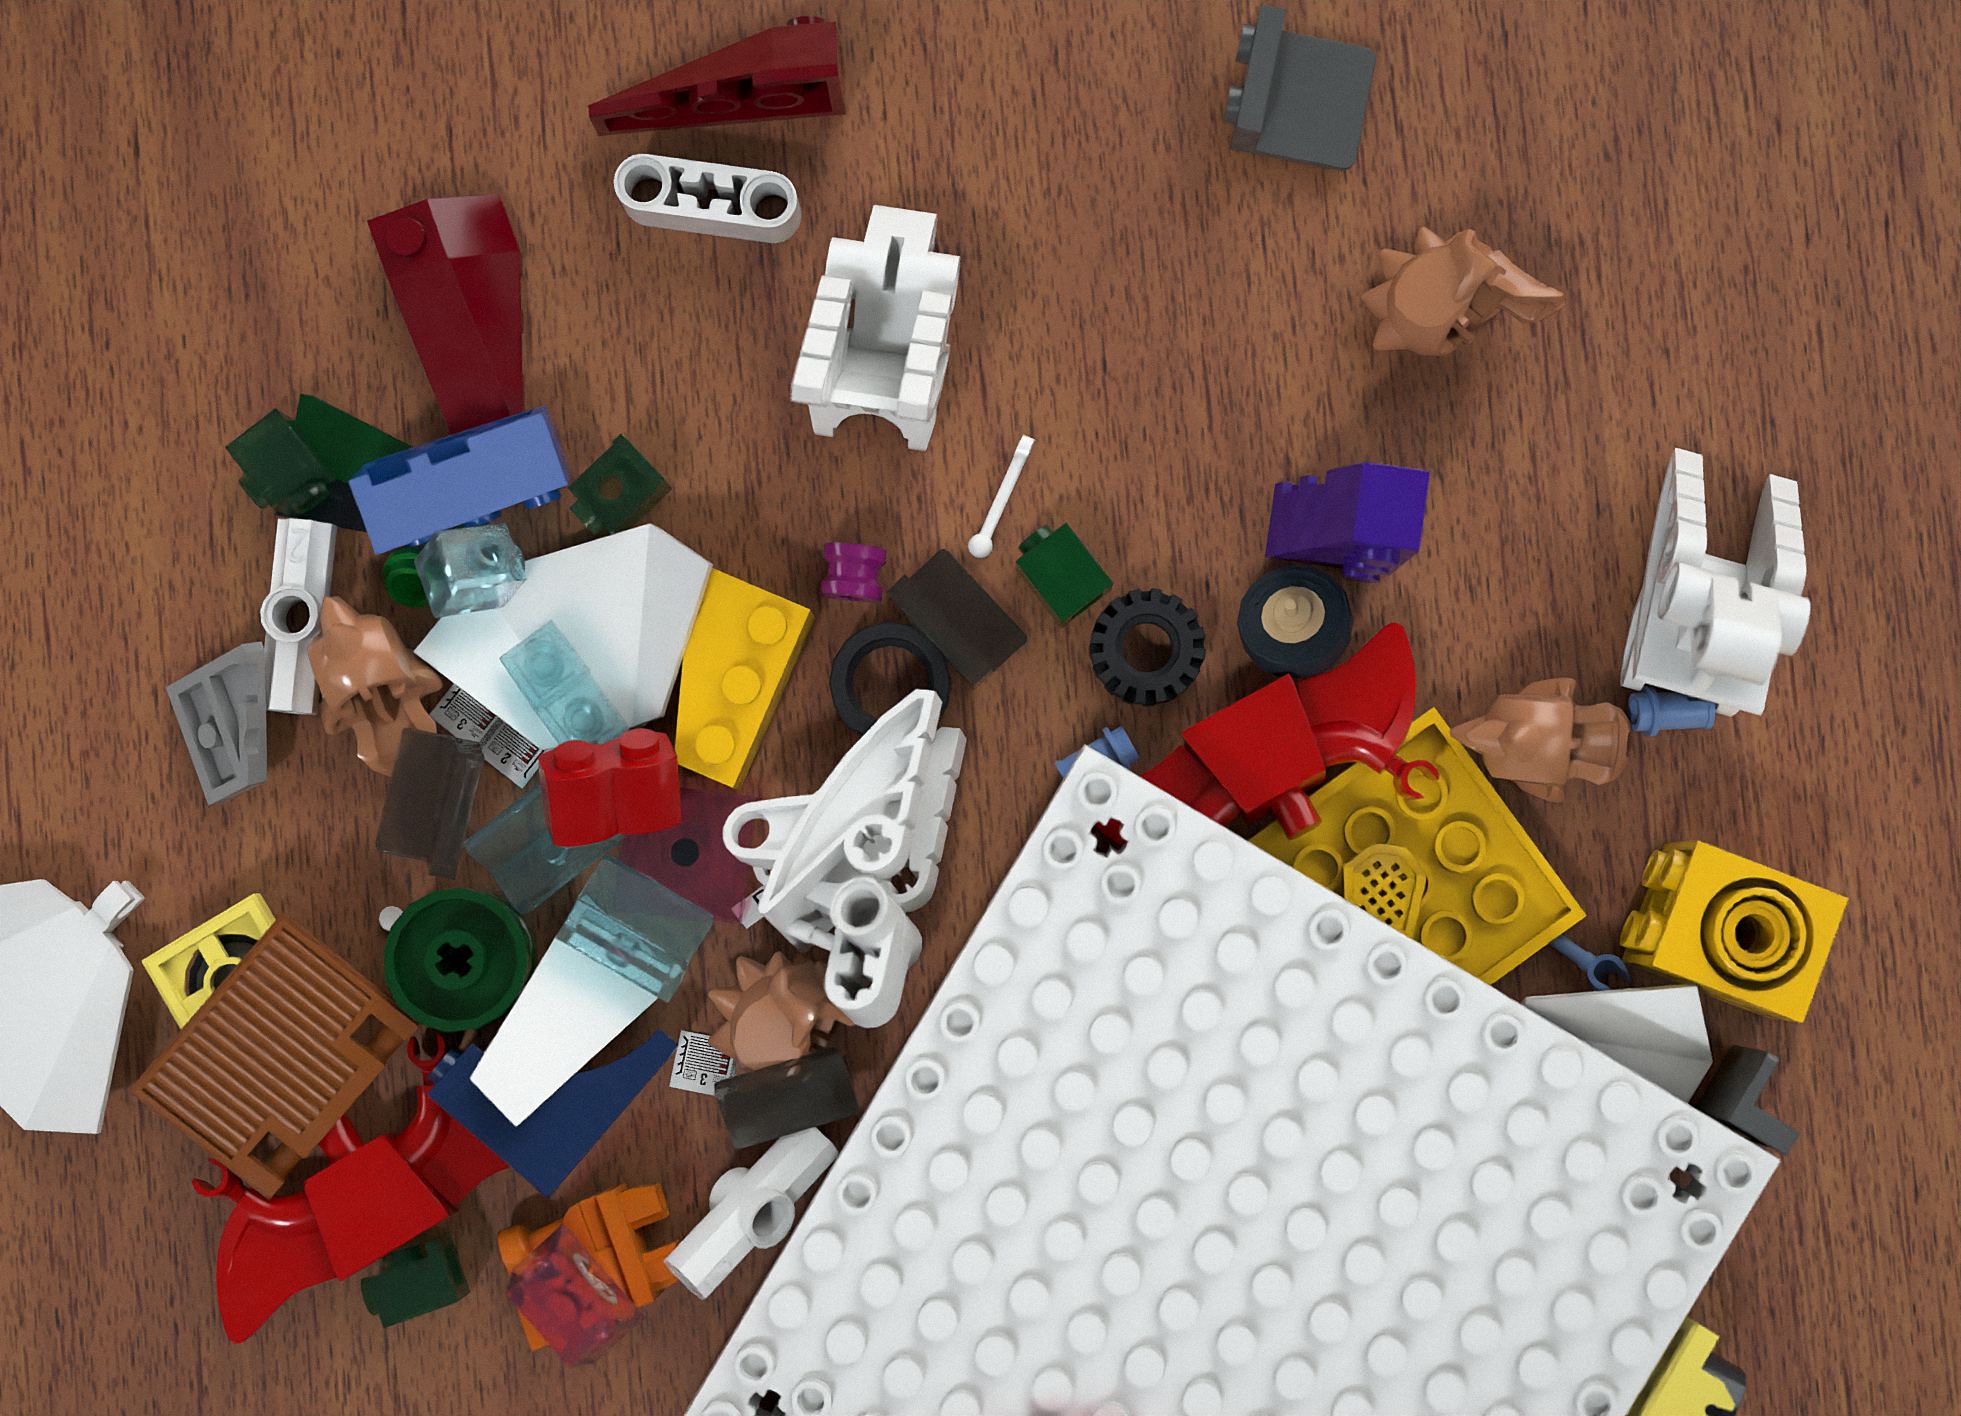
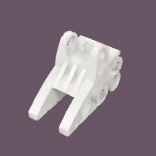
[791,205,961,451]
[1620,448,1810,717]
[723,689,967,1028]

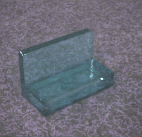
[463,782,625,916]
[555,855,714,1003]

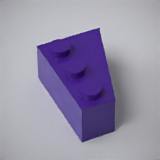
[1265,462,1430,583]

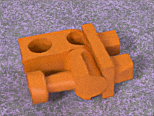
[497,1182,680,1351]

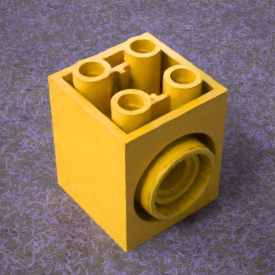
[1619,840,1849,1023]

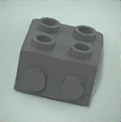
[1223,4,1376,171]

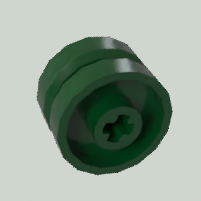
[383,888,539,1032]

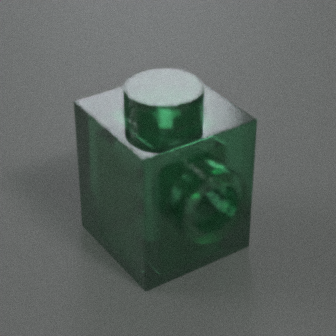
[225,408,338,516]

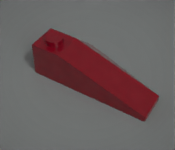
[588,16,846,136]
[367,194,525,435]

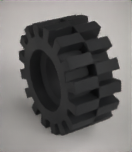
[1089,588,1206,707]

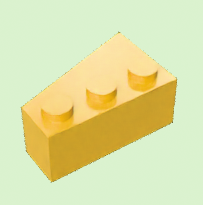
[675,568,816,791]

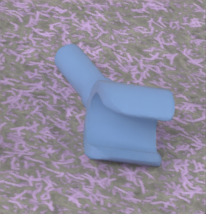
[1548,934,1631,991]

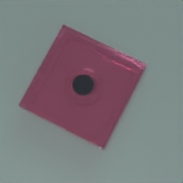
[613,787,759,924]

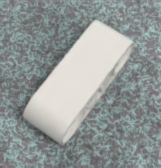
[614,154,802,243]

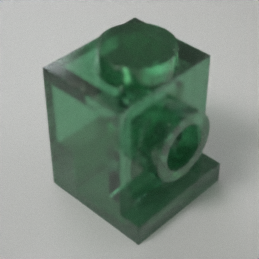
[567,433,672,536]
[361,1232,470,1329]

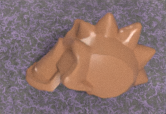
[1361,227,1565,356]
[307,596,443,778]
[1449,678,1632,803]
[708,952,872,1090]

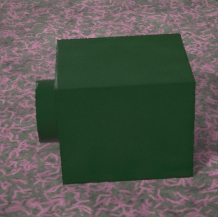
[1015,522,1113,629]

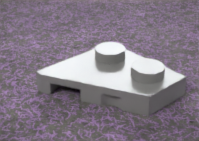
[166,641,268,806]

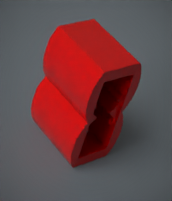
[538,729,682,847]

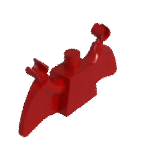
[1094,622,1439,848]
[192,1033,510,1344]

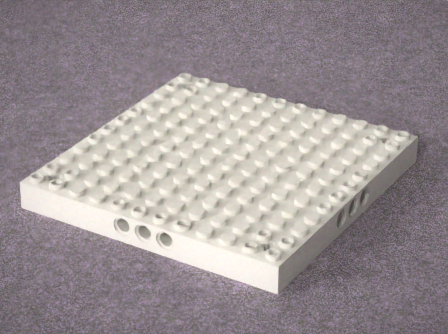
[683,744,1781,1416]

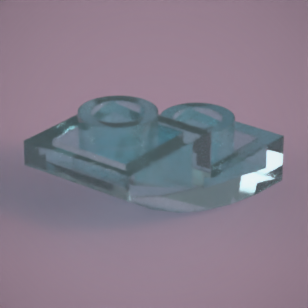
[499,620,629,744]

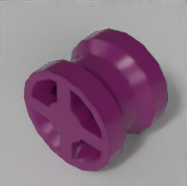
[819,542,887,603]

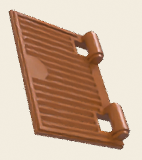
[128,911,421,1200]

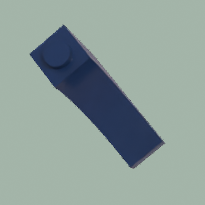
[427,1029,679,1199]

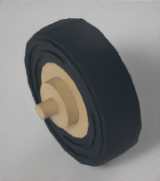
[1237,565,1354,679]

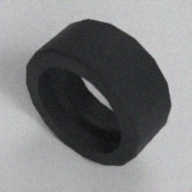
[829,621,951,737]

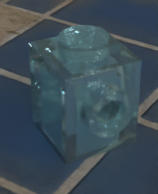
[414,522,527,618]

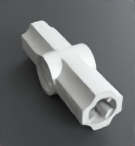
[260,518,337,715]
[663,1116,839,1300]

